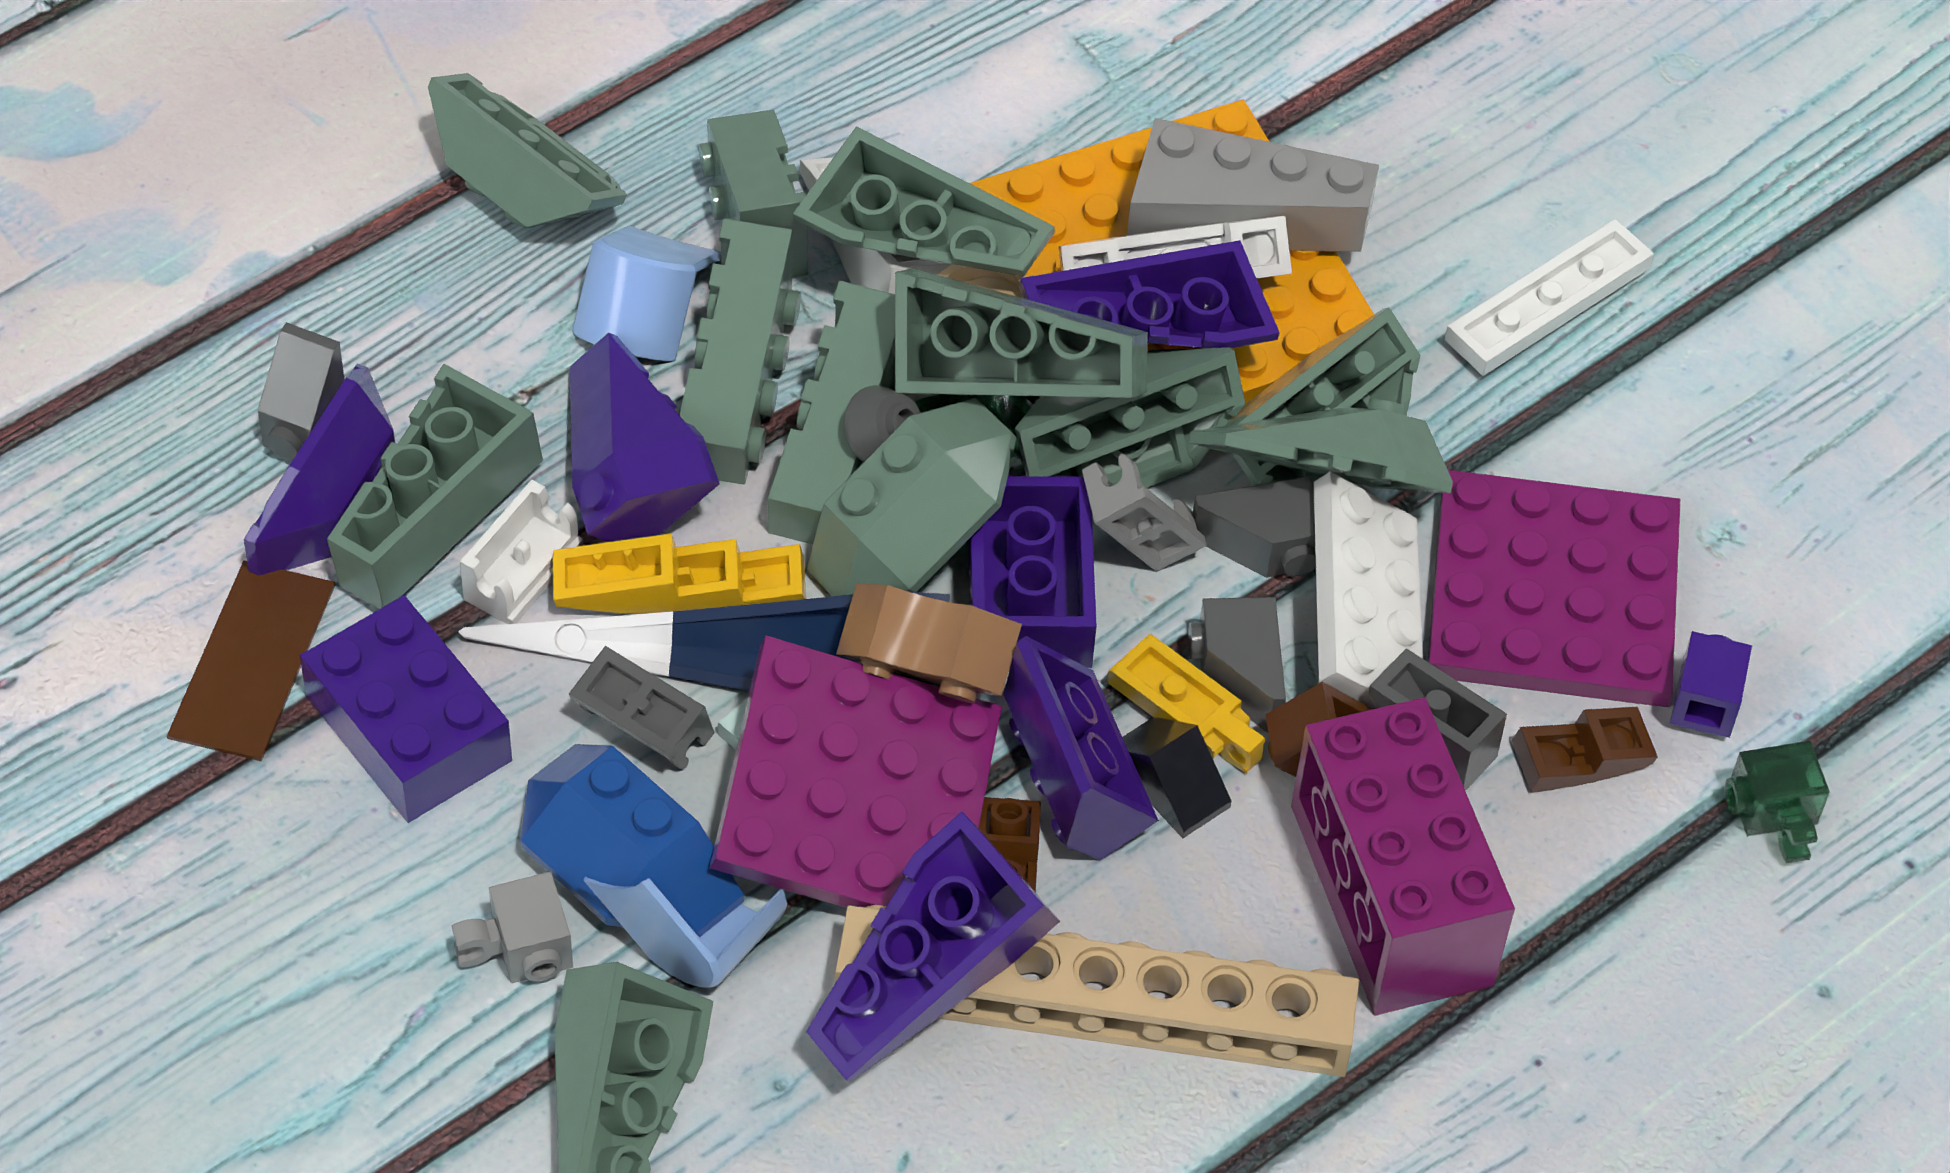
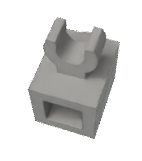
[451,871,573,983]

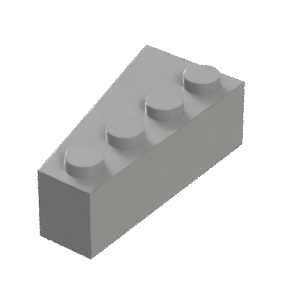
[1127,118,1379,252]

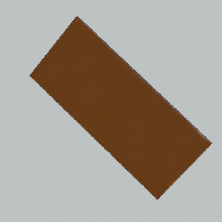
[167,560,336,762]

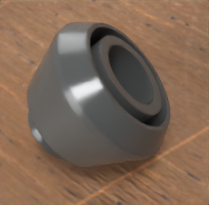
[844,385,920,462]

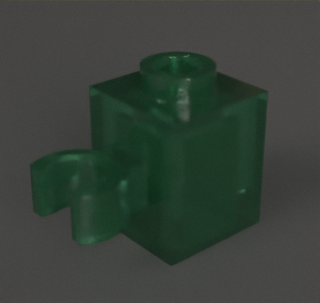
[1725,740,1830,863]

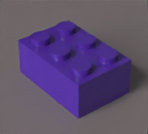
[968,476,1097,668]
[299,595,512,823]

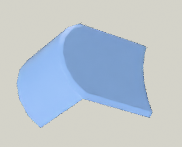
[572,225,721,362]
[584,877,787,988]

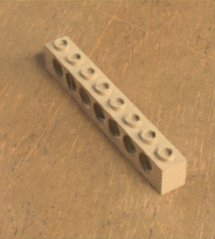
[835,905,1359,1077]

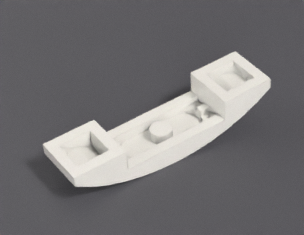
[1058,216,1292,278]

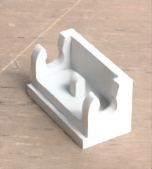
[460,480,584,624]

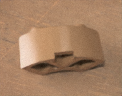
[836,583,1022,703]

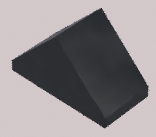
[1123,717,1232,839]

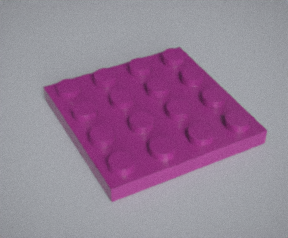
[1427,470,1681,707]
[710,636,1002,908]

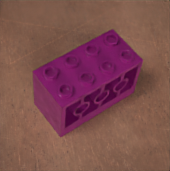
[1291,697,1515,1016]

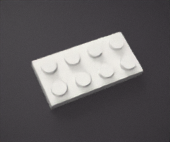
[1314,471,1423,709]

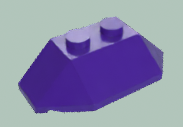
[243,363,395,576]

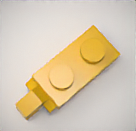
[1108,634,1265,774]

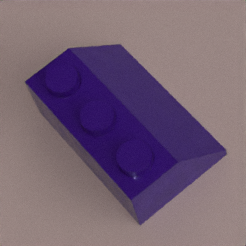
[1003,636,1159,860]

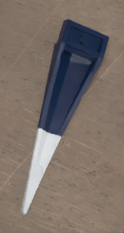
[458,592,950,692]

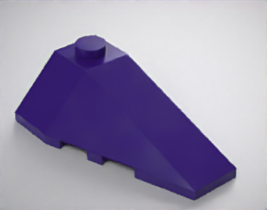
[1019,240,1280,348]
[570,332,720,542]

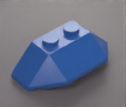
[520,744,744,938]

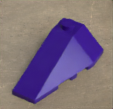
[806,811,1060,1082]

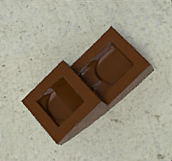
[1512,707,1658,792]

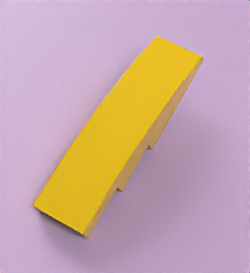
[553,533,806,614]

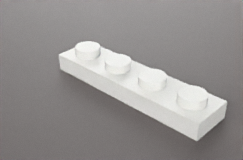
[1444,219,1654,376]

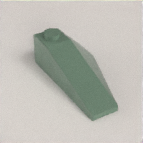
[793,126,1055,277]
[1189,399,1453,493]

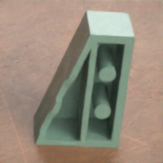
[699,109,808,277]

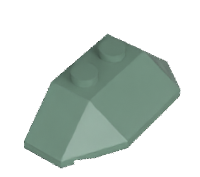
[428,73,627,228]
[1226,307,1421,485]
[1015,347,1245,488]
[807,398,1017,596]

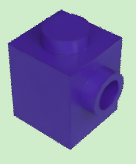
[1670,631,1752,738]

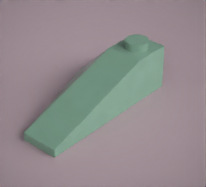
[555,962,714,1173]

